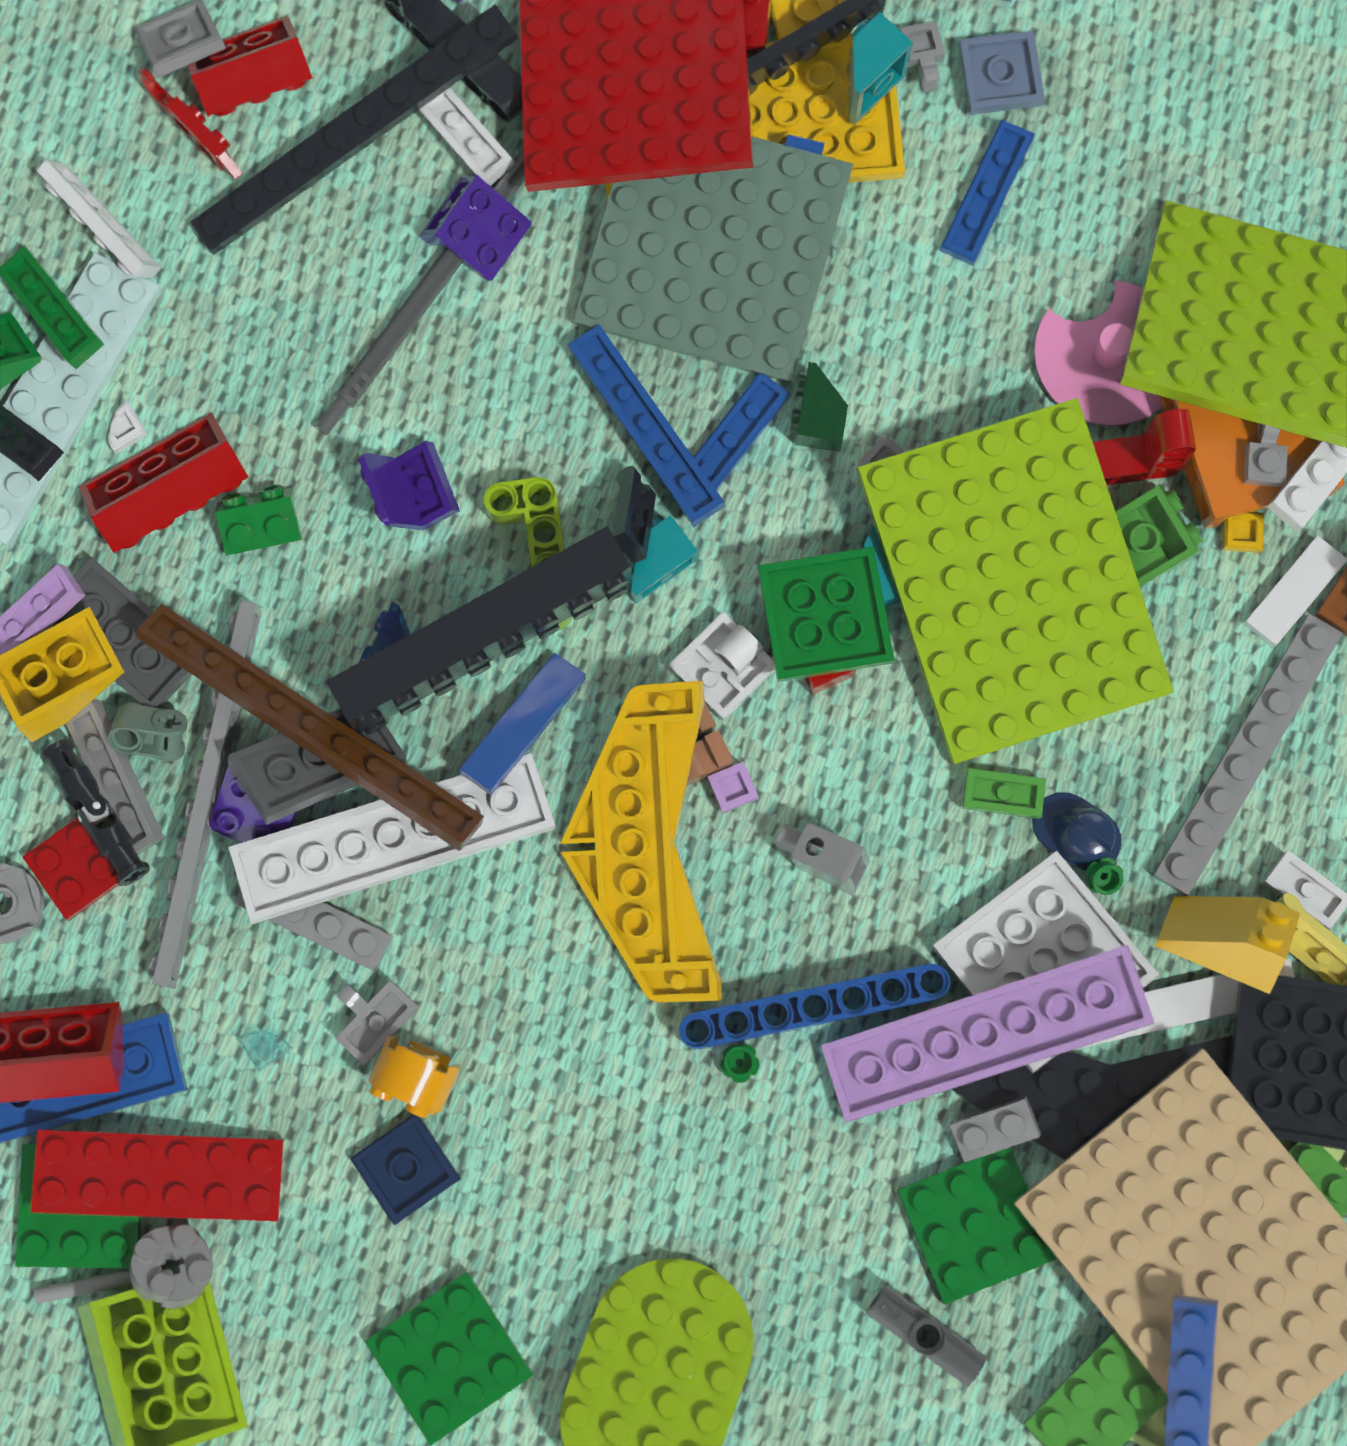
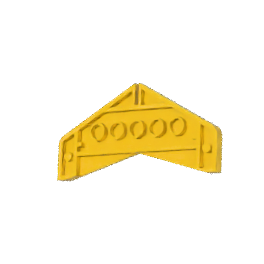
[560,681,722,1003]

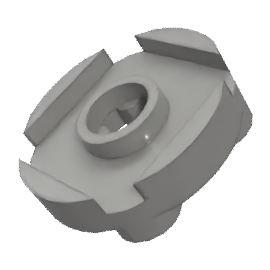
[0,864,45,944]
[129,1225,213,1308]

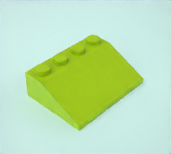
[78,1281,248,1446]

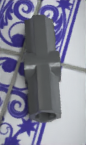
[866,1284,988,1387]

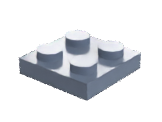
[958,31,1045,115]

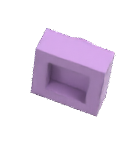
[707,761,759,814]

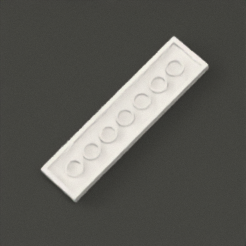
[228,753,555,924]

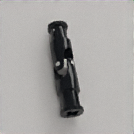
[40,739,150,886]

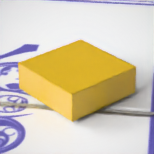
[1222,512,1264,553]

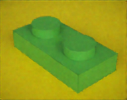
[962,768,1046,819]

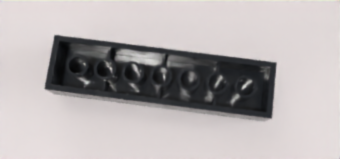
[326,526,632,735]

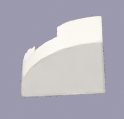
[108,401,148,454]

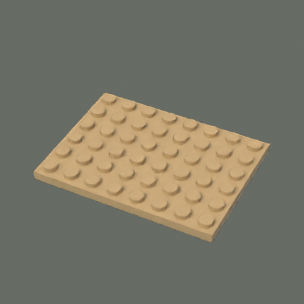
[1013,1049,1347,1446]

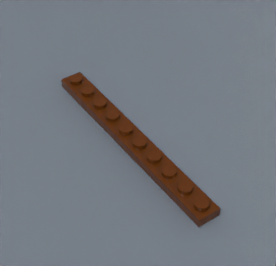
[136,604,484,851]

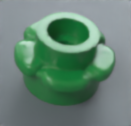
[1086,857,1123,895]
[720,1043,760,1083]

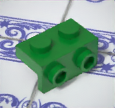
[215,484,302,556]

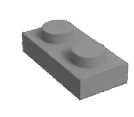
[950,1096,1041,1163]

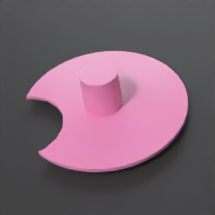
[1034,280,1163,426]

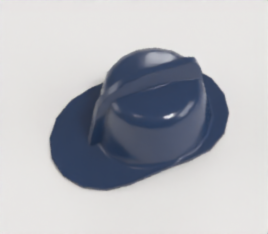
[1033,793,1121,871]

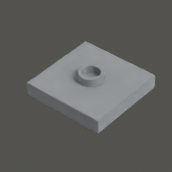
[134,0,225,78]

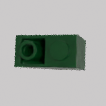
[790,362,848,452]

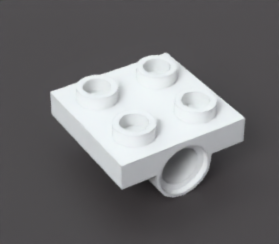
[668,612,775,722]

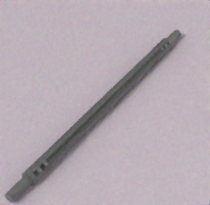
[315,146,525,435]

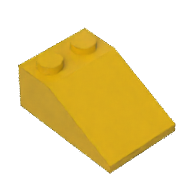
[0,607,125,742]
[1155,896,1301,994]

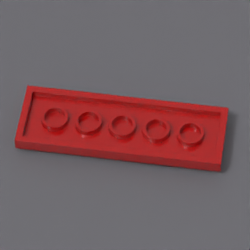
[30,1130,284,1222]

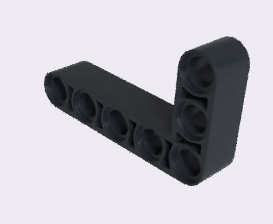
[383,0,523,123]

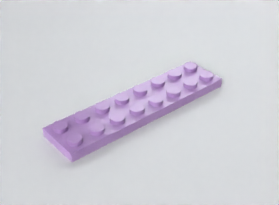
[821,945,1155,1123]

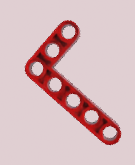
[1093,409,1196,486]

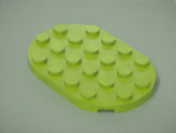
[560,1258,754,1446]

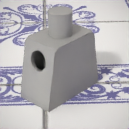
[775,823,870,896]

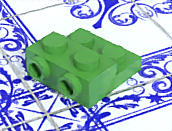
[1115,485,1204,588]

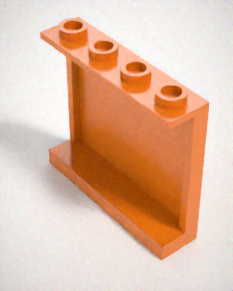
[1160,396,1345,529]

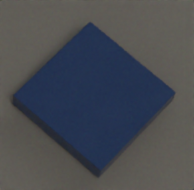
[350,1114,462,1225]

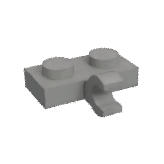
[335,980,420,1066]

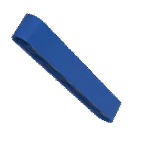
[679,964,950,1050]

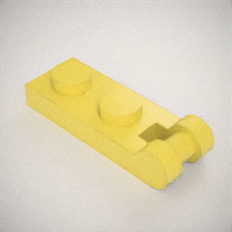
[1277,893,1347,986]

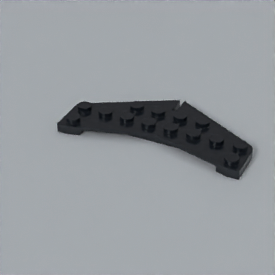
[951,1035,1232,1160]

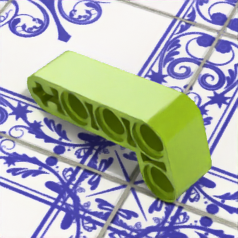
[484,477,573,631]

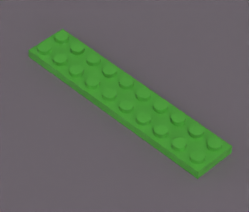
[1023,1143,1347,1446]

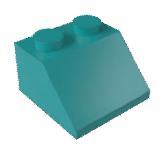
[848,12,913,125]

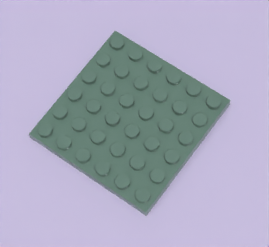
[573,136,853,384]

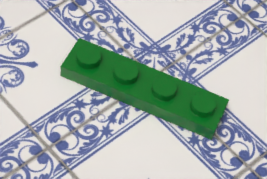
[0,245,105,369]

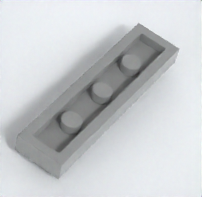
[66,700,165,855]
[234,889,393,972]

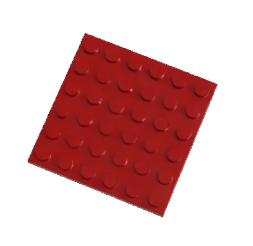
[520,0,754,192]

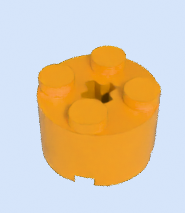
[368,1035,461,1118]

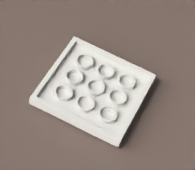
[932,851,1159,1074]

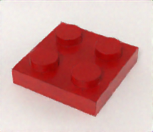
[23,817,119,921]

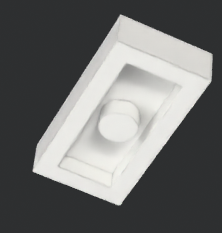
[1262,850,1347,930]

